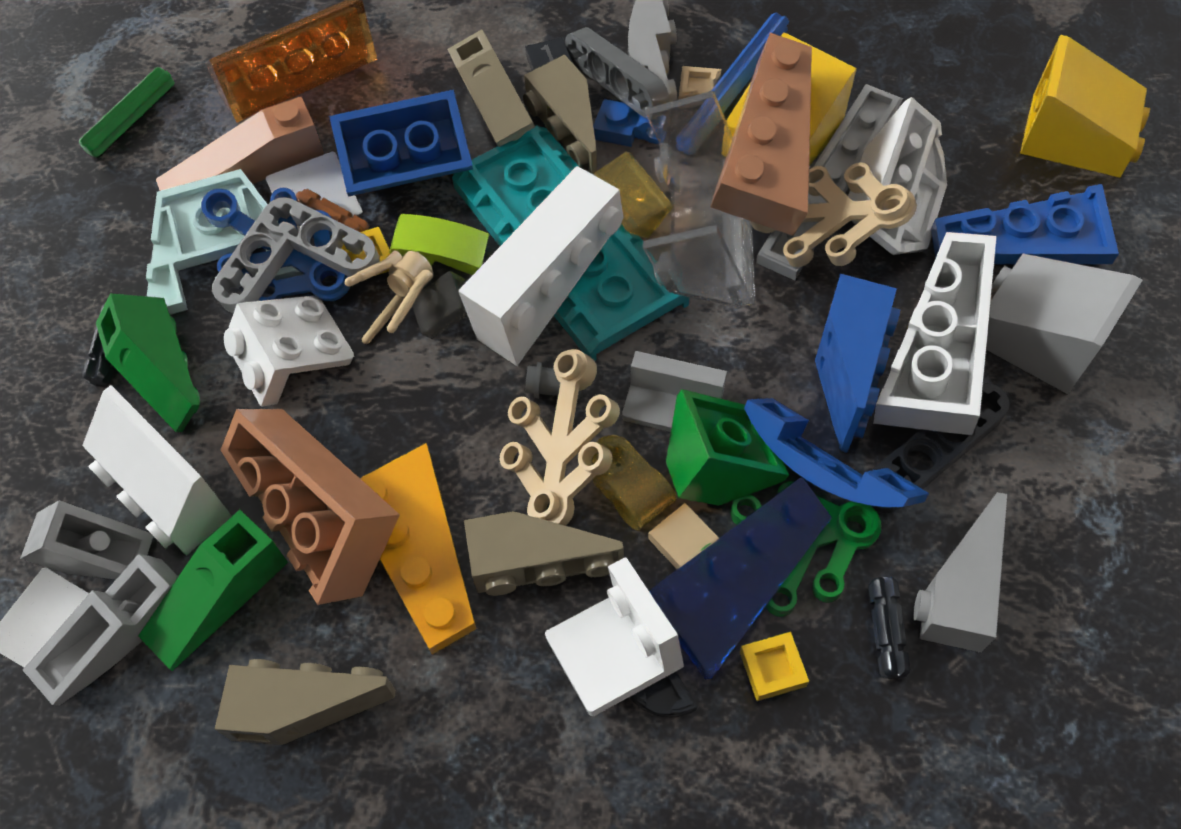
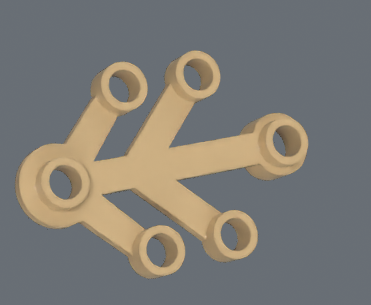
[749,162,917,267]
[500,349,620,526]

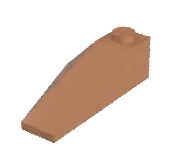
[156,96,324,191]

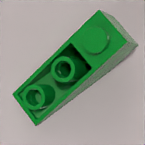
[96,293,200,432]
[138,509,289,671]

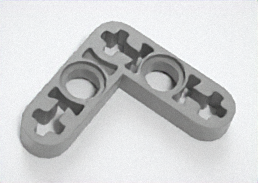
[212,197,380,313]

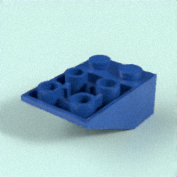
[815,274,901,453]

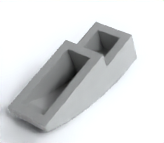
[23,554,178,705]

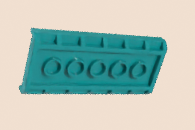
[452,126,690,361]

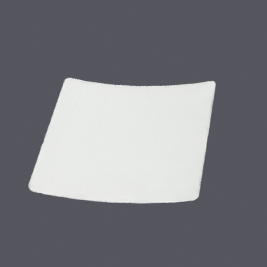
[266,152,363,232]
[0,568,89,668]

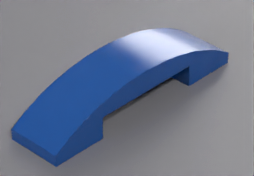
[744,398,929,507]

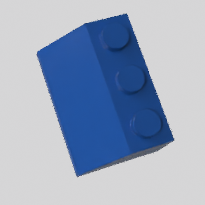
[329,90,473,197]

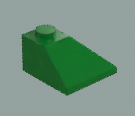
[666,389,789,506]

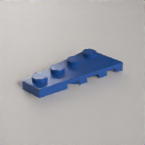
[931,184,1119,264]

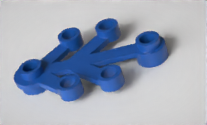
[201,188,350,301]

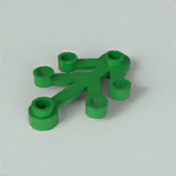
[697,481,881,617]

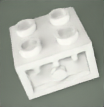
[545,557,684,716]

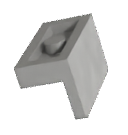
[622,351,727,432]

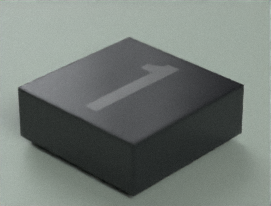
[525,37,573,71]

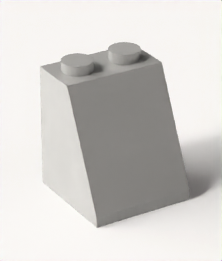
[986,254,1143,394]

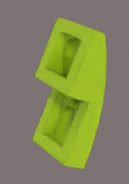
[389,214,489,275]

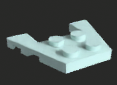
[146,169,303,315]

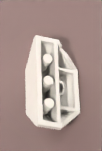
[848,97,947,255]

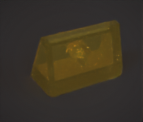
[593,151,674,238]

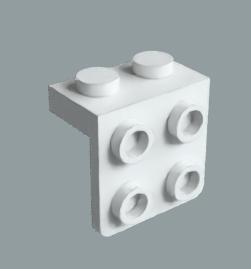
[224,296,354,407]

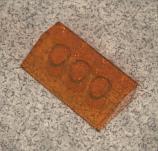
[206,0,377,123]

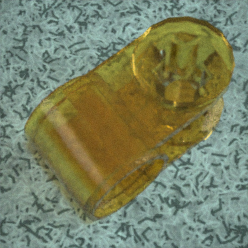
[591,435,677,531]

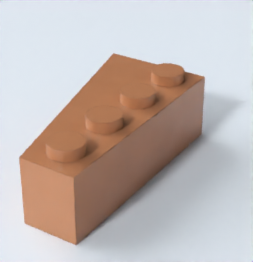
[710,33,812,236]
[220,409,400,605]

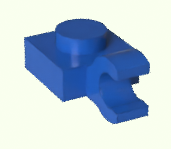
[593,99,667,147]

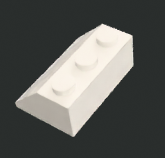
[82,385,232,556]

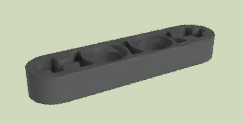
[565,27,670,118]

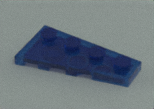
[648,477,832,680]

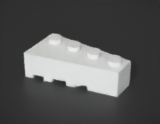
[458,166,624,366]
[873,232,996,435]

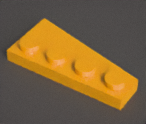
[360,443,477,654]

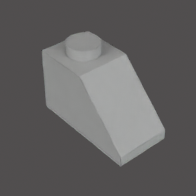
[20,500,153,579]

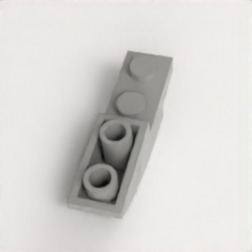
[628,0,677,122]

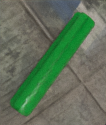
[79,67,175,158]

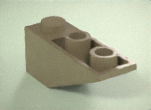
[447,29,535,147]
[523,55,597,177]
[464,511,624,596]
[215,659,396,745]

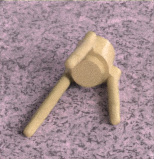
[344,251,433,344]

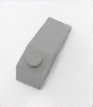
[914,492,1007,652]

